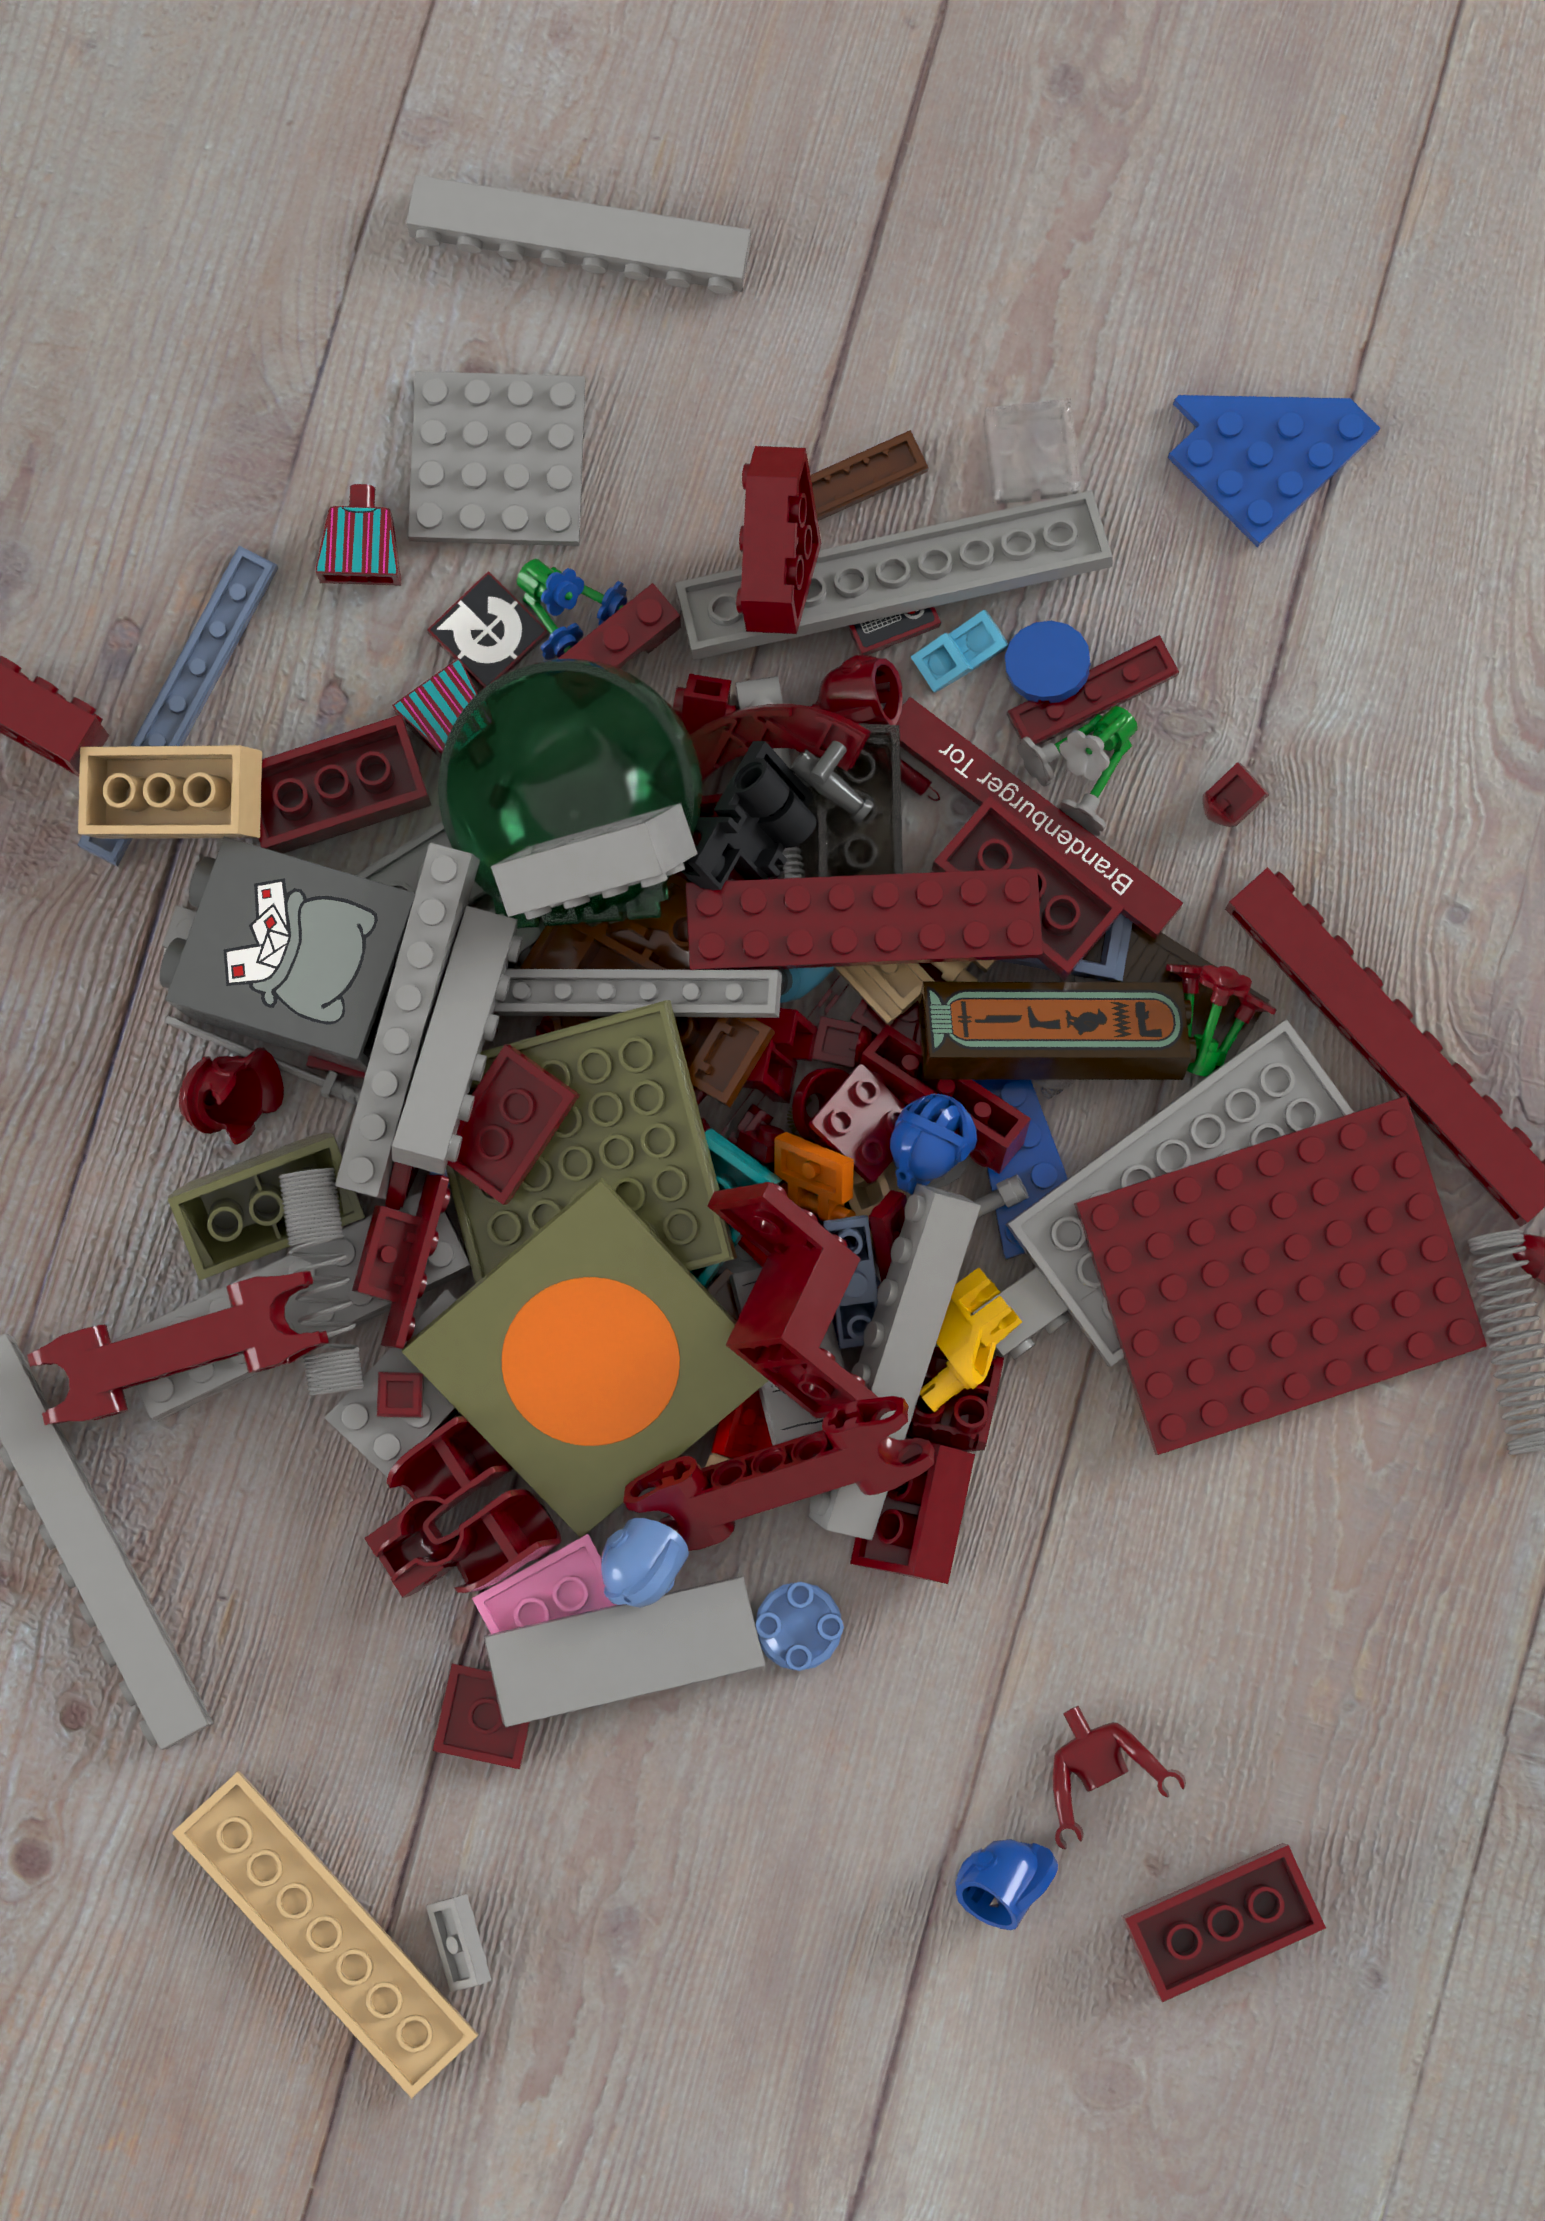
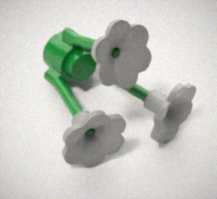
[1017,706,1138,836]

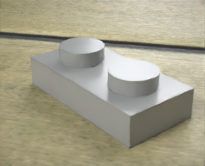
[426,1894,491,1992]

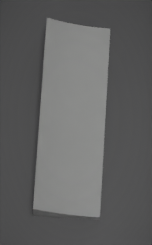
[484,1576,766,1727]

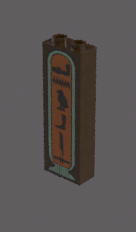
[918,981,1196,1080]

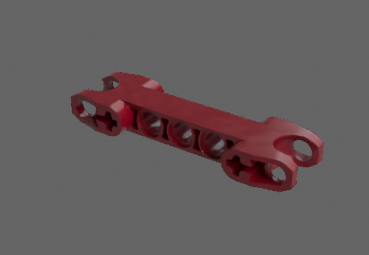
[27,1271,329,1425]
[623,1396,935,1551]

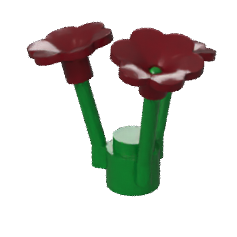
[1166,964,1277,1077]

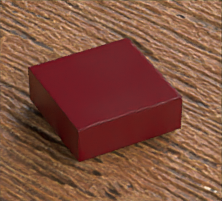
[377,1372,424,1418]

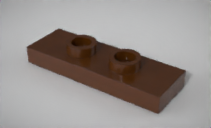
[810,430,929,521]

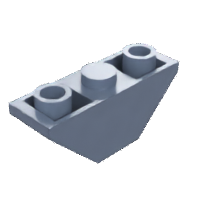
[823,1215,878,1349]

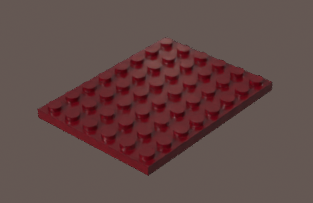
[1074,1096,1487,1455]

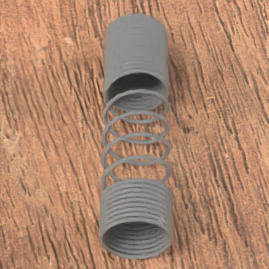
[278,1168,364,1396]

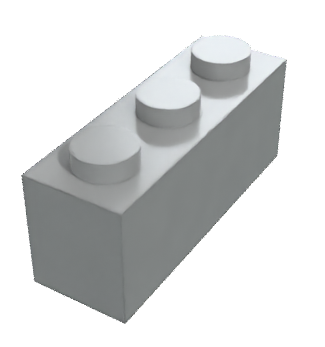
[972,1267,1100,1360]

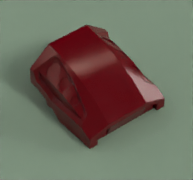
[906,1347,1004,1452]

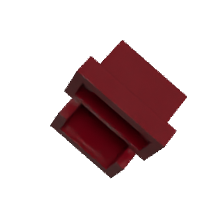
[742,1008,818,1104]

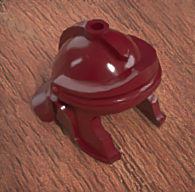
[179,1047,284,1145]

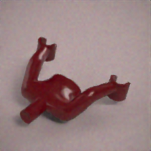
[1053,1706,1186,1849]

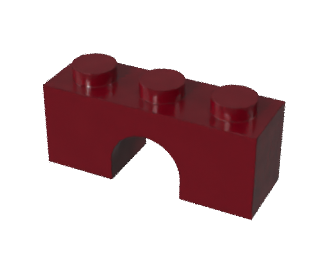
[552,583,681,707]

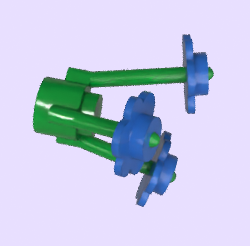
[516,559,627,660]

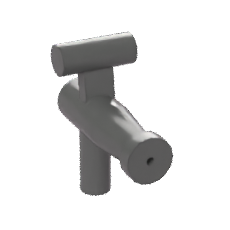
[790,741,874,824]

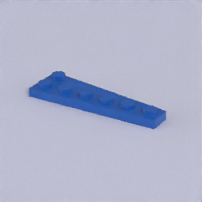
[973,1080,1068,1261]

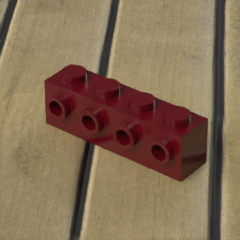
[860,1024,1031,1174]

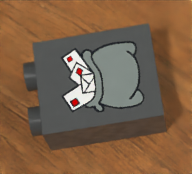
[160,836,415,1073]

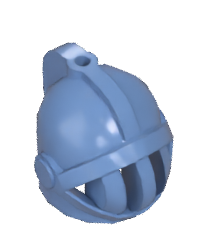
[601,1518,689,1608]

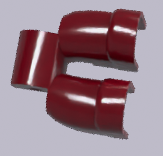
[364,1416,561,1598]

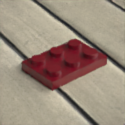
[447,1045,580,1205]

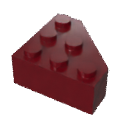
[736,446,821,634]

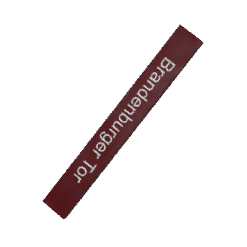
[883,697,1183,939]

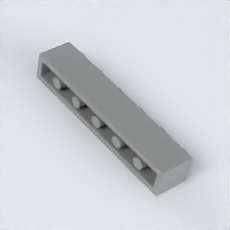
[392,906,523,1175]

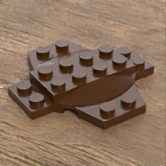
[520,874,775,1108]

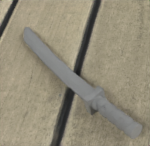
[164,1016,361,1105]

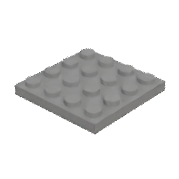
[408,371,586,546]

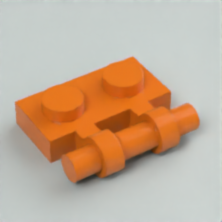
[774,1132,856,1222]

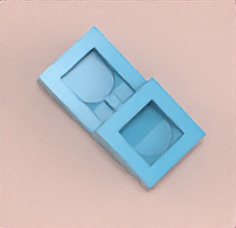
[911,610,1009,693]

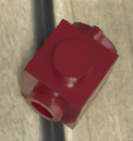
[671,674,736,740]

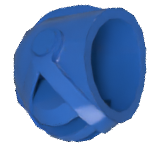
[890,1094,977,1195]
[955,1839,1058,1930]

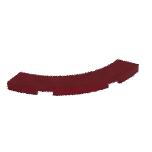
[650,704,871,804]

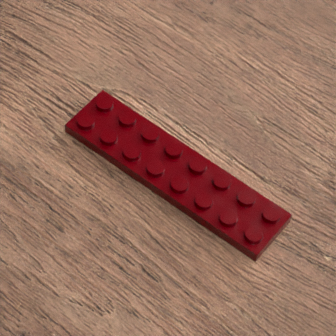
[685,868,1043,970]

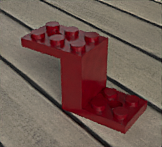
[707,1182,879,1419]

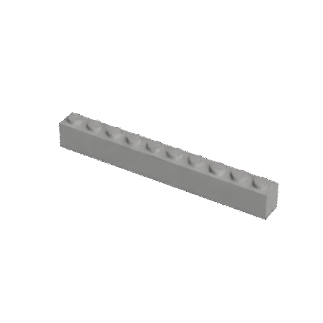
[0,1333,214,1750]

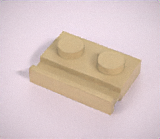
[834,963,935,1026]

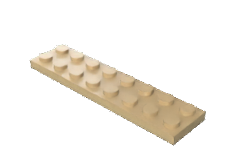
[172,1771,479,2099]

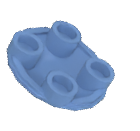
[755,1582,844,1671]

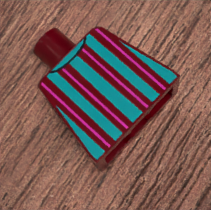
[316,484,401,586]
[392,658,493,769]

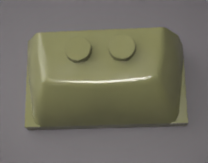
[168,1133,365,1280]

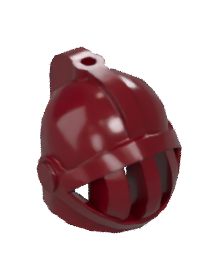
[811,655,903,732]

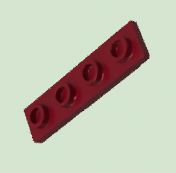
[352,1175,450,1349]

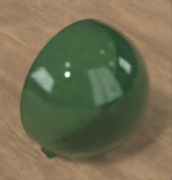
[438,658,703,929]

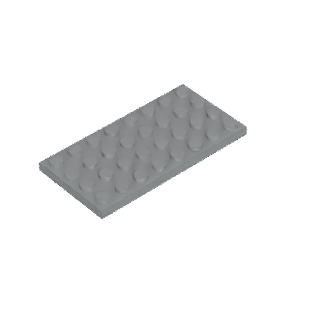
[1005,1019,1354,1367]

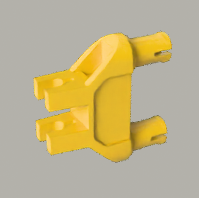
[920,1267,1022,1412]

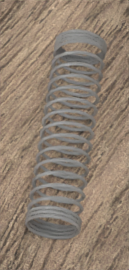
[1467,1229,1545,1455]

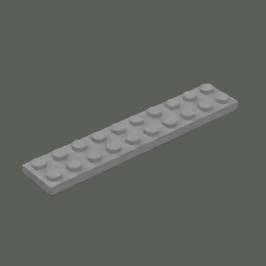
[675,490,1113,660]

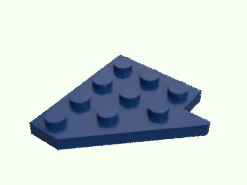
[1168,395,1380,548]

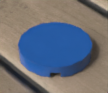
[1005,620,1091,703]

